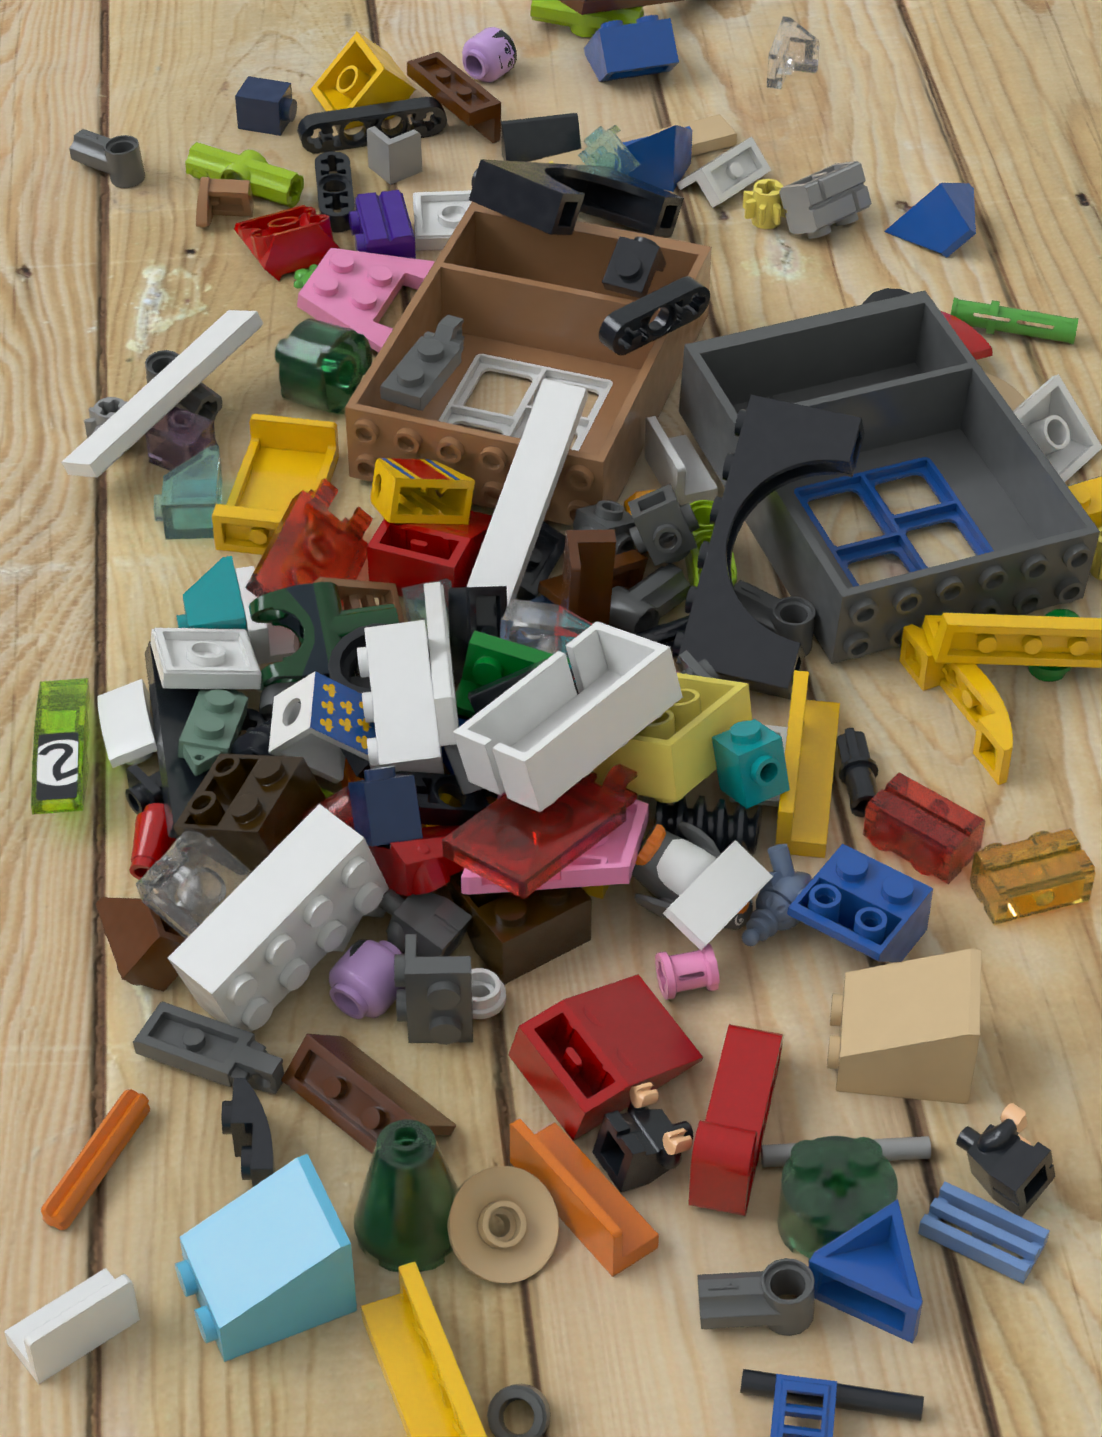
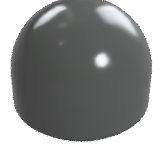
[487,1384,551,1437]

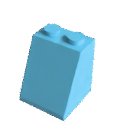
[175,1154,357,1362]

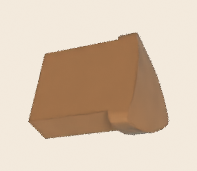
[196,177,254,227]

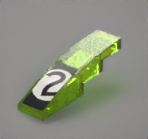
[31,678,90,815]

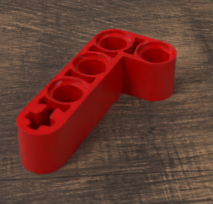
[688,1024,784,1216]

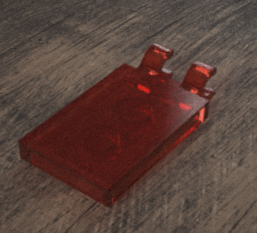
[245,478,373,607]
[442,764,637,899]

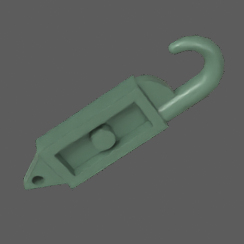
[178,676,265,776]

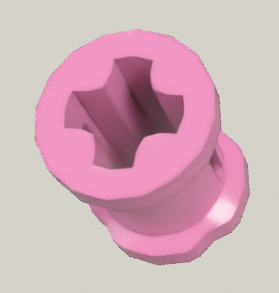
[655,943,720,1000]

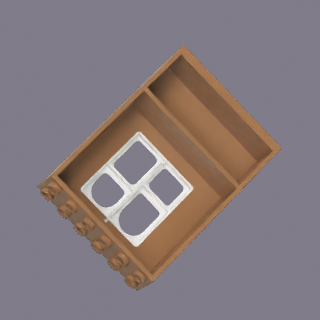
[345,202,712,526]

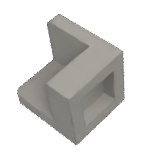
[367,126,422,185]

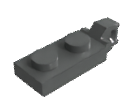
[380,315,464,411]
[133,1001,284,1095]

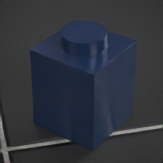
[235,76,297,136]
[348,766,423,847]

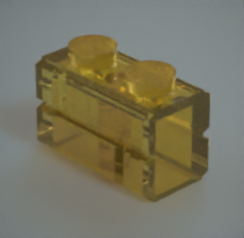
[970,828,1096,925]

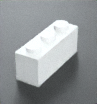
[357,620,444,774]

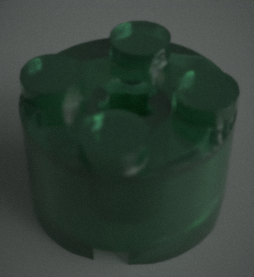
[274,318,372,414]
[777,1136,898,1264]

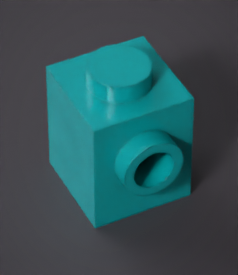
[712,719,790,809]

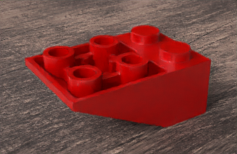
[367,510,493,608]
[508,974,704,1141]

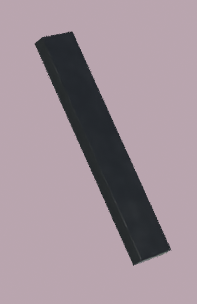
[145,641,210,840]

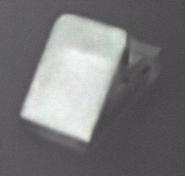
[767,16,820,89]

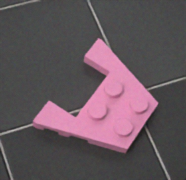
[297,248,435,353]
[461,784,649,895]

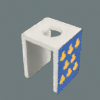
[268,671,376,784]

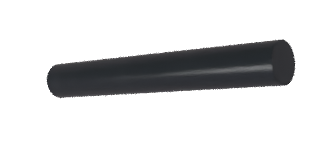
[740,1369,924,1421]

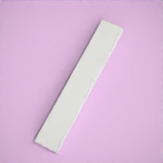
[61,310,263,478]
[467,379,588,618]
[424,582,459,746]

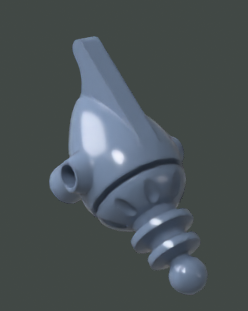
[742,844,812,947]

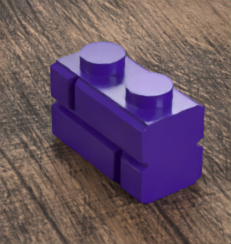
[349,190,416,259]

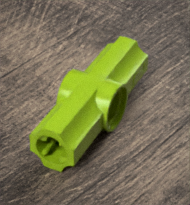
[530,0,644,38]
[185,142,304,208]

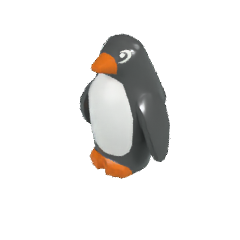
[632,822,753,930]

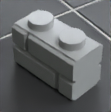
[779,161,872,239]

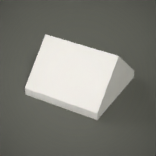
[1013,374,1102,482]

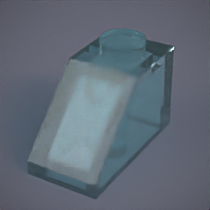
[154,446,223,540]

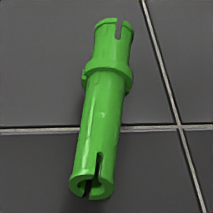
[951,297,1079,344]

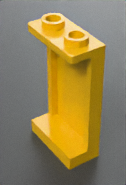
[212,414,339,560]

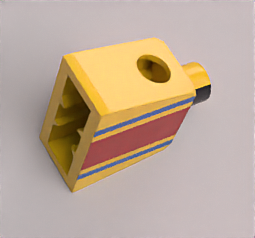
[370,458,475,525]

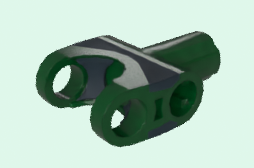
[248,582,399,687]

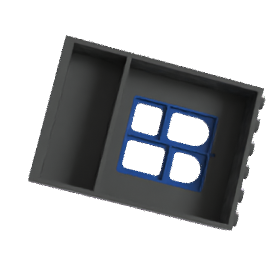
[679,291,1100,664]

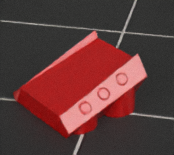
[234,205,340,281]
[368,825,502,896]

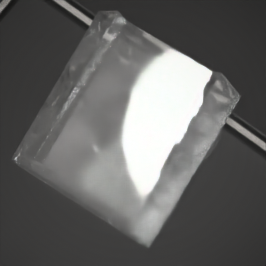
[136,831,252,939]

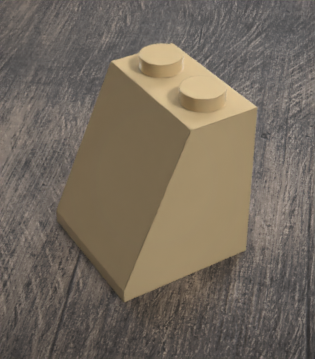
[827,949,982,1104]

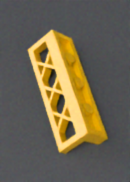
[922,613,1102,668]
[775,670,840,858]
[361,1261,487,1437]

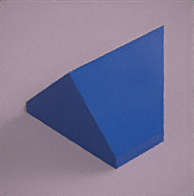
[618,125,693,192]
[884,183,976,258]
[808,1199,923,1343]

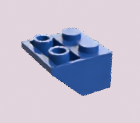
[584,15,679,82]
[787,844,933,962]

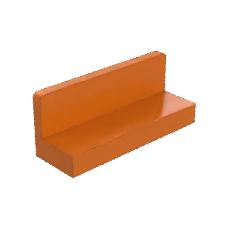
[509,1119,659,1277]

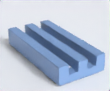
[918,1182,1050,1284]

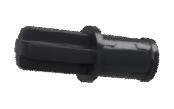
[836,727,882,817]

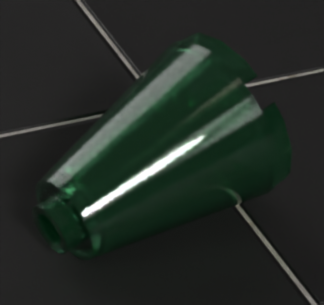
[354,1119,458,1272]

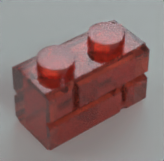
[863,772,985,884]

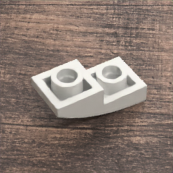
[97,679,157,768]
[663,840,773,950]

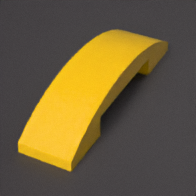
[899,624,1013,785]

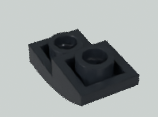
[221,1078,275,1187]

